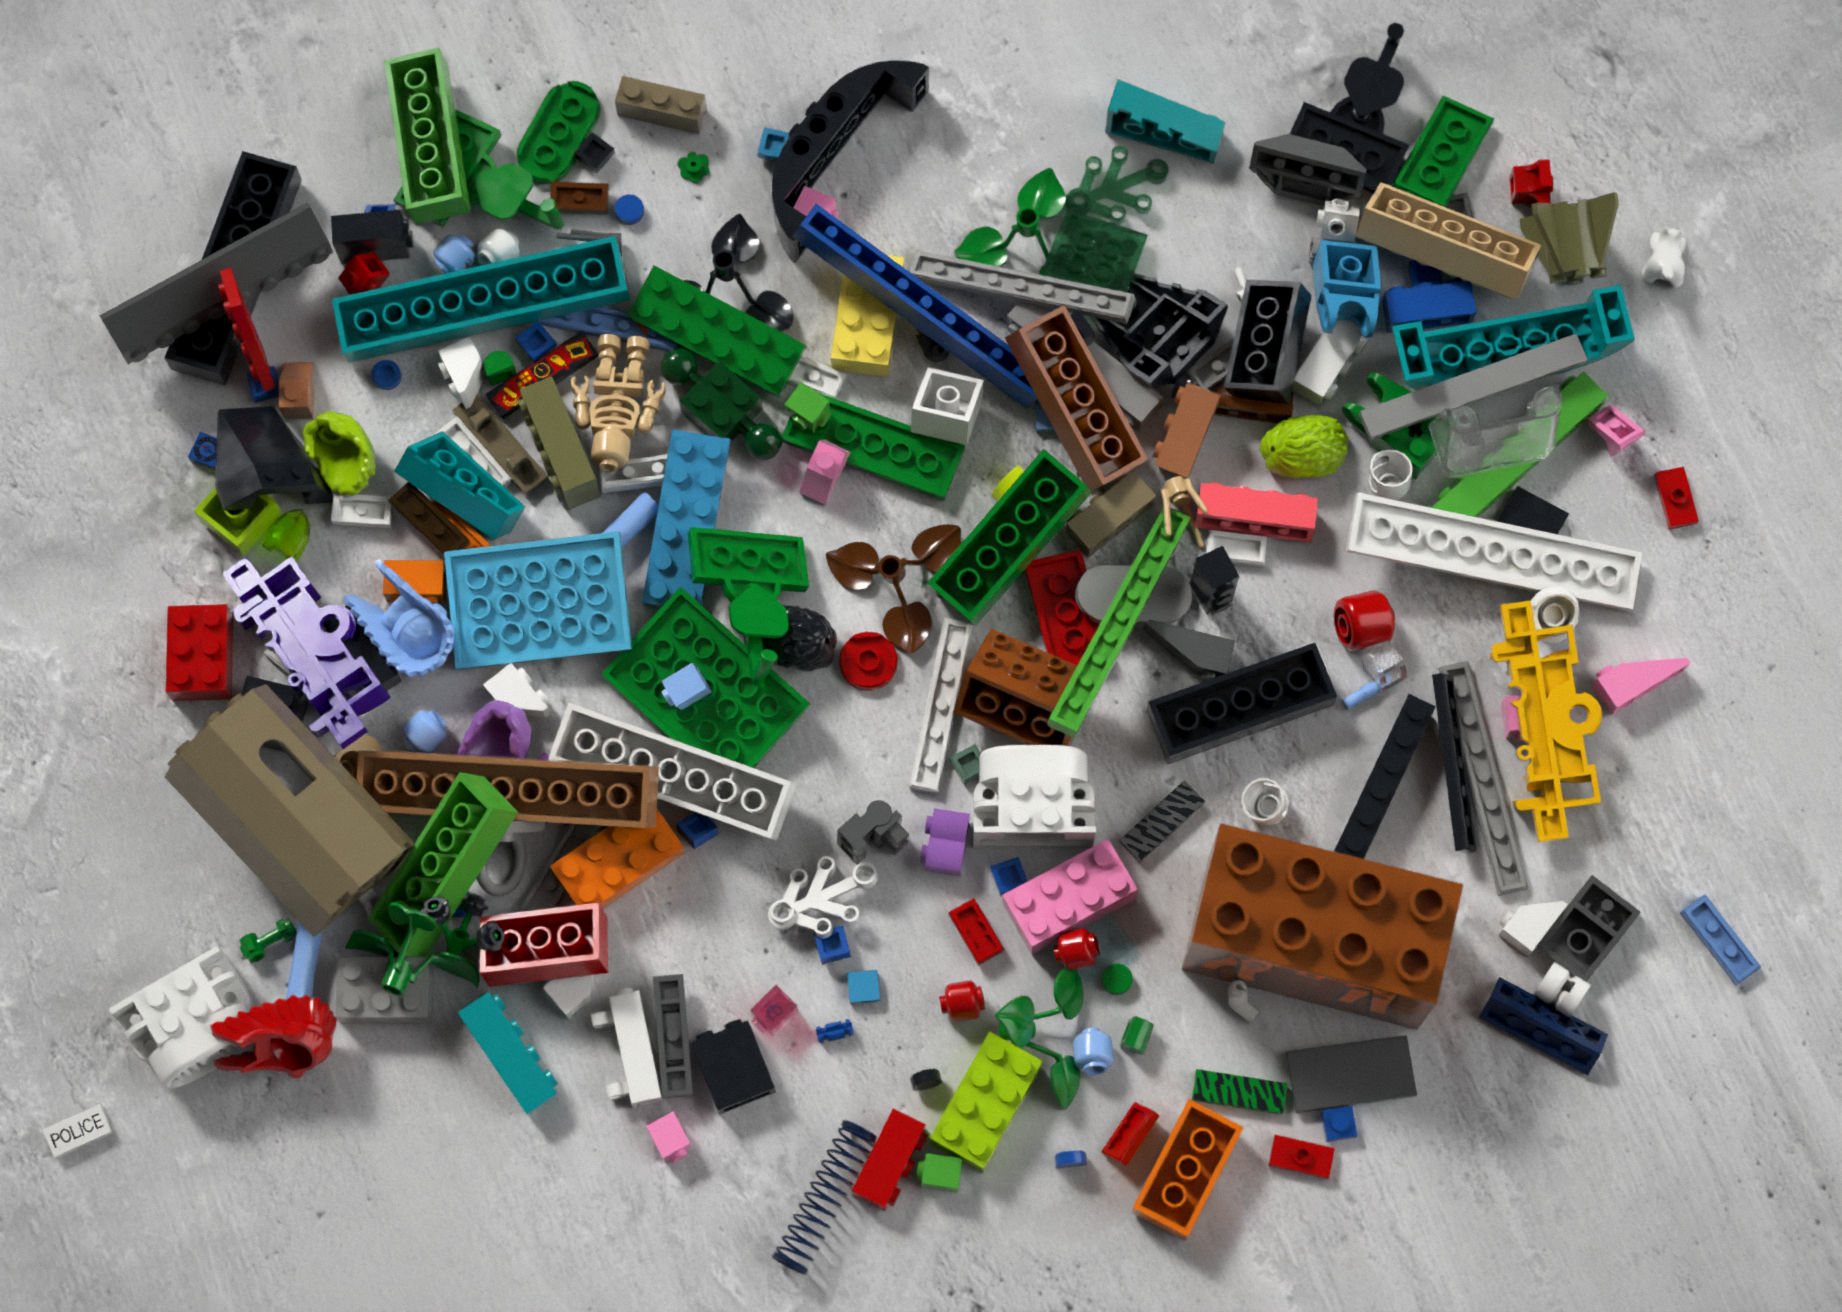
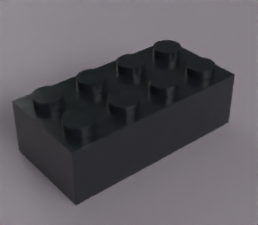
[1223,280,1312,404]

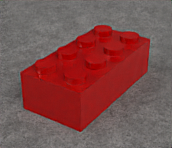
[480,903,608,987]

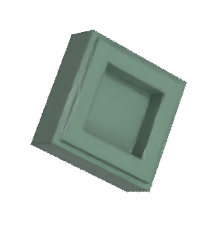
[949,744,981,785]

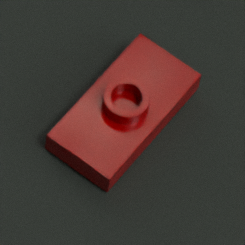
[1654,467,1699,530]
[948,898,1004,966]
[1101,1102,1159,1167]
[1268,1134,1335,1179]

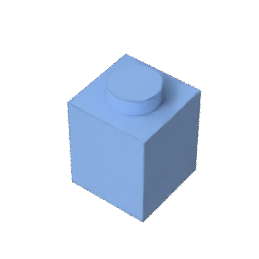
[662,663,712,710]

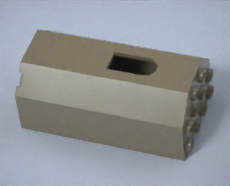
[164,684,415,937]

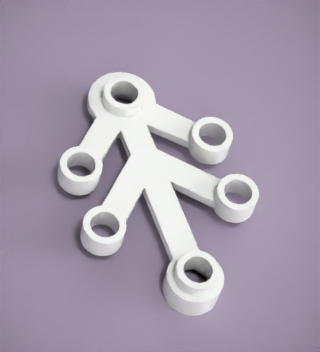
[768,856,878,939]

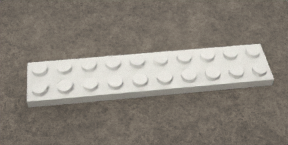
[1345,492,1642,611]

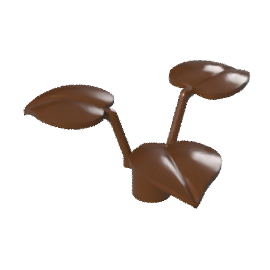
[826,524,961,653]

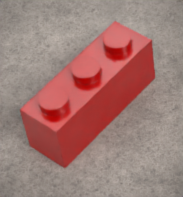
[852,1108,929,1211]

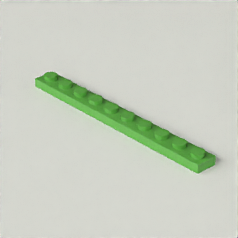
[1047,507,1191,738]

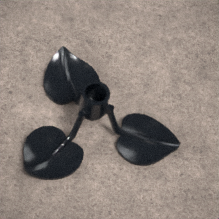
[683,213,794,331]

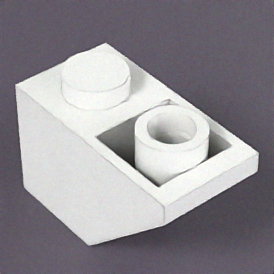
[438,336,486,409]
[483,663,551,718]
[543,975,594,1020]

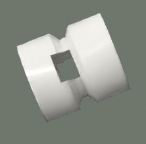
[1533,962,1591,1018]

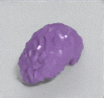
[457,700,532,758]

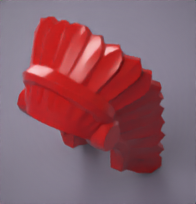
[210,995,337,1079]

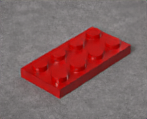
[218,267,275,392]
[1025,549,1100,666]

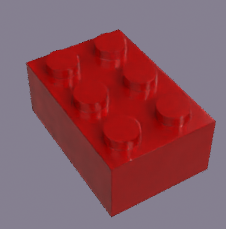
[166,604,233,701]

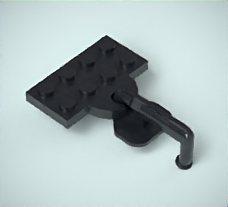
[1290,23,1409,194]

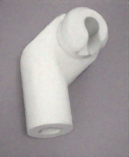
[1228,980,1259,1023]

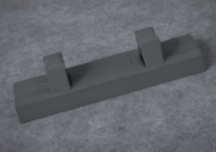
[653,974,693,1099]

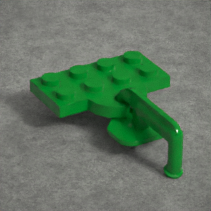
[393,109,564,230]
[687,527,809,686]

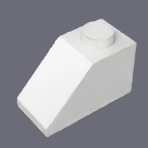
[1499,901,1568,957]

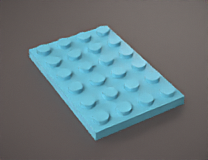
[444,531,633,670]

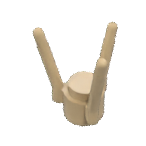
[1160,476,1208,549]

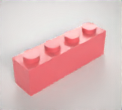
[1195,483,1318,542]

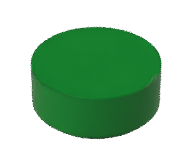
[1102,963,1133,995]

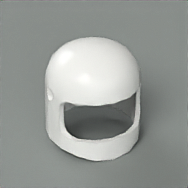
[1369,450,1413,500]
[1241,778,1289,826]

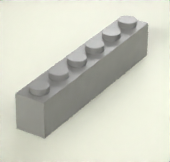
[1006,302,1163,432]

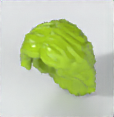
[303,411,376,496]
[1259,414,1349,479]

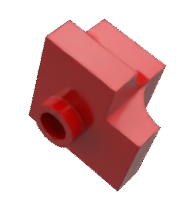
[1509,159,1554,208]

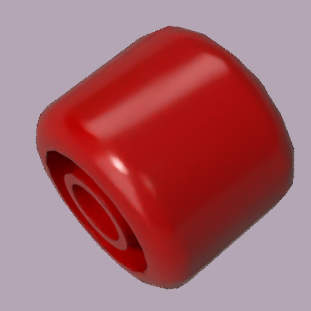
[1333,590,1395,652]

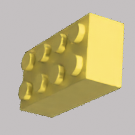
[831,255,904,377]

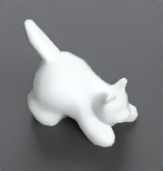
[1642,227,1686,288]

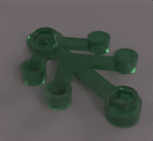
[1065,145,1169,225]

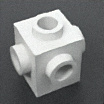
[1316,199,1360,243]

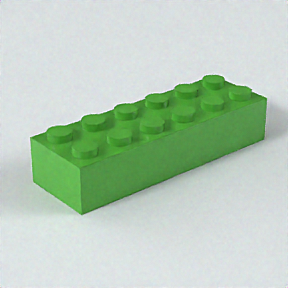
[384,48,471,225]
[367,772,518,957]

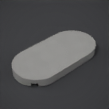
[1075,565,1192,625]

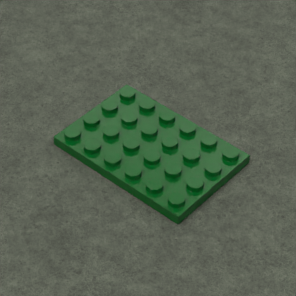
[601,586,811,768]

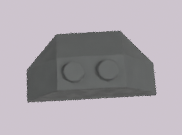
[1249,134,1367,206]

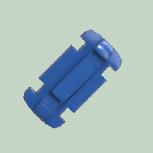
[816,1019,853,1043]

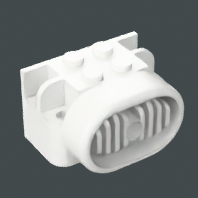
[973,745,1096,848]
[109,946,254,1089]

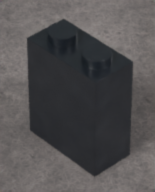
[331,209,414,264]
[691,1019,776,1115]

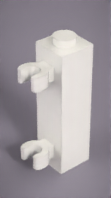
[591,988,663,1108]

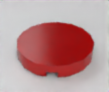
[839,631,898,691]

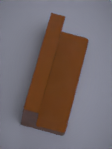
[1210,381,1294,424]

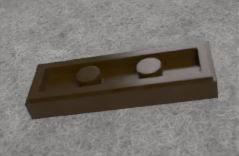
[388,482,471,557]

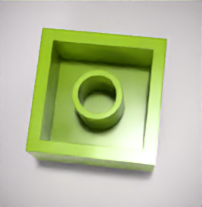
[194,487,283,557]

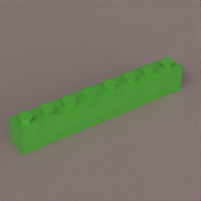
[1425,371,1608,518]

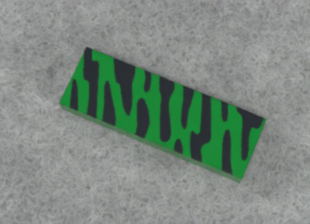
[1192,1069,1287,1115]

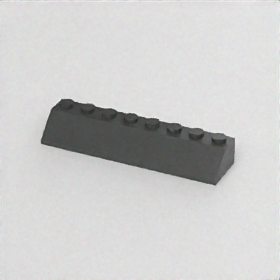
[99,202,333,364]

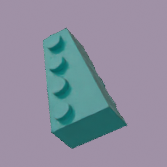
[1105,79,1225,163]

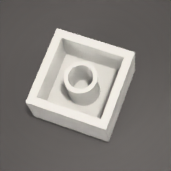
[911,367,984,445]

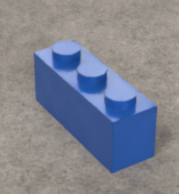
[1382,279,1477,333]

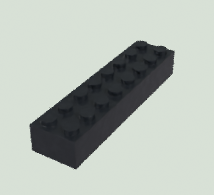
[165,151,302,386]

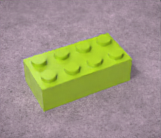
[929,1031,1043,1173]

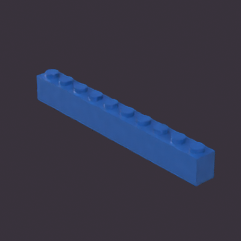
[792,203,1037,409]

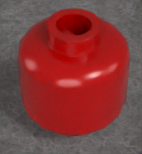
[1053,928,1100,971]
[939,980,985,1022]

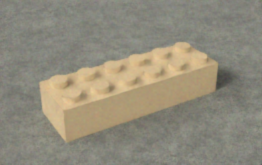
[1355,182,1542,300]

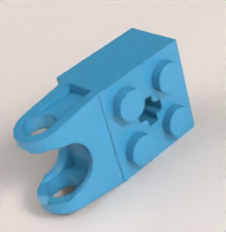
[1312,240,1381,338]

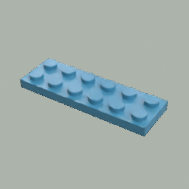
[642,429,731,607]

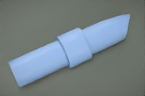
[1342,674,1391,710]

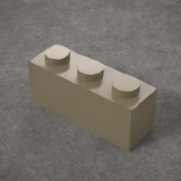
[615,76,707,134]
[1066,470,1157,558]

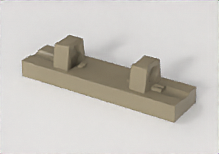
[453,395,549,497]

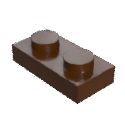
[550,181,609,215]

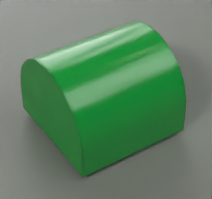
[484,351,517,386]
[1119,1016,1154,1055]

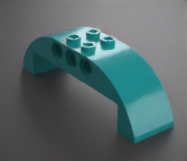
[1392,285,1635,390]

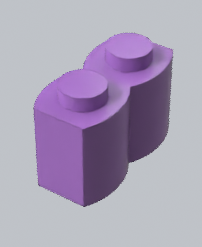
[920,808,970,877]

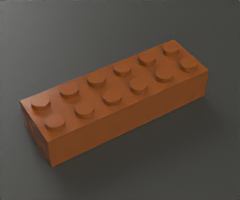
[1005,305,1149,491]

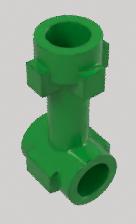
[239,918,297,963]

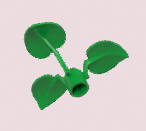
[954,168,1088,284]
[345,902,480,996]
[995,968,1084,1110]

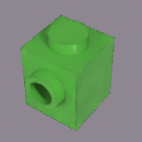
[784,382,831,433]

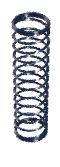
[772,1120,877,1275]

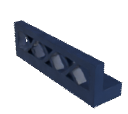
[1479,977,1608,1075]

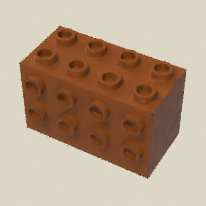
[953,628,1084,746]

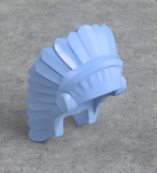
[343,559,455,678]

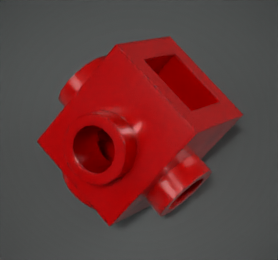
[338,252,390,295]

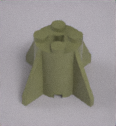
[1519,192,1619,285]

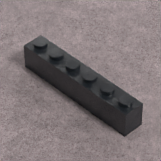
[1334,694,1436,859]

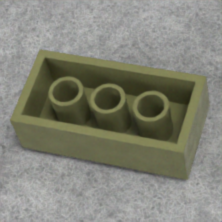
[518,376,601,510]

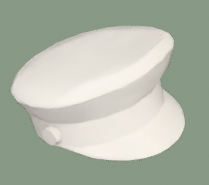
[1531,586,1579,644]

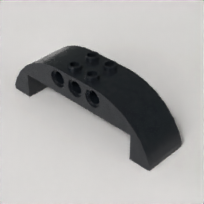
[772,60,929,263]

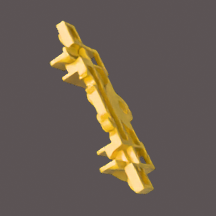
[1488,600,1602,842]

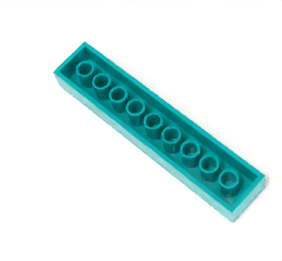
[332,236,631,363]

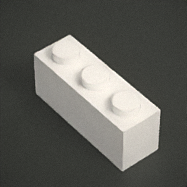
[1292,320,1368,407]

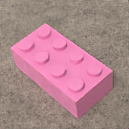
[1002,839,1138,955]

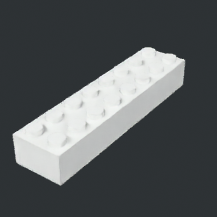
[548,703,797,841]

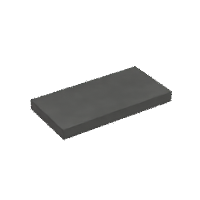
[1286,1035,1417,1113]

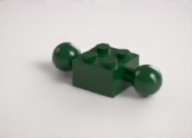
[661,349,782,461]

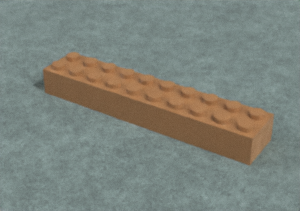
[357,750,659,828]

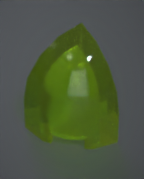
[260,509,310,562]

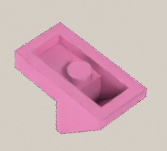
[1587,404,1645,457]

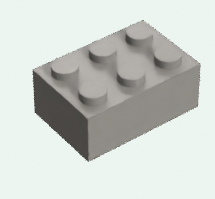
[335,957,434,1024]

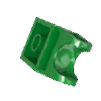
[1342,373,1456,479]

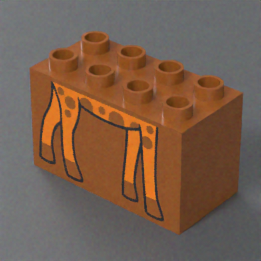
[1181,823,1464,1030]

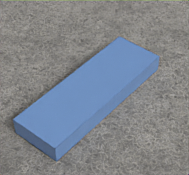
[1680,894,1761,986]

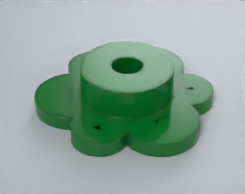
[678,152,710,183]

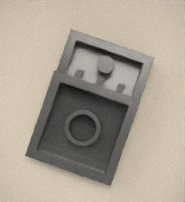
[1537,875,1641,982]

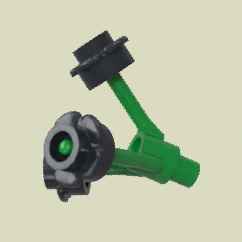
[421,892,505,955]

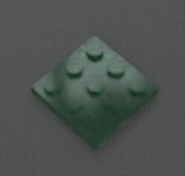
[1041,208,1148,293]

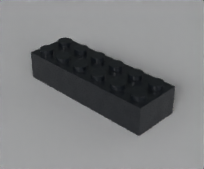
[1146,643,1337,765]

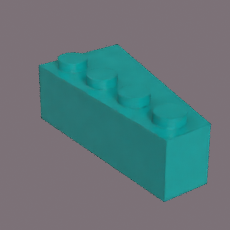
[394,431,526,540]
[457,991,558,1114]

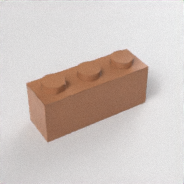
[1152,382,1222,478]

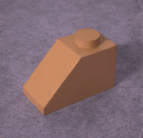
[279,362,314,419]

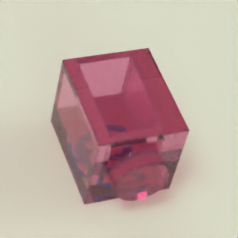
[750,985,798,1036]

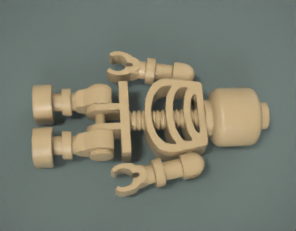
[571,334,666,472]

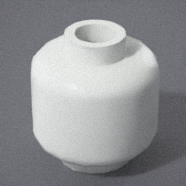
[477,229,520,265]

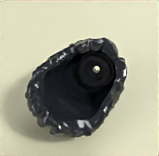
[762,605,837,671]

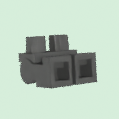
[837,800,909,865]

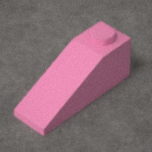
[1592,658,1691,715]

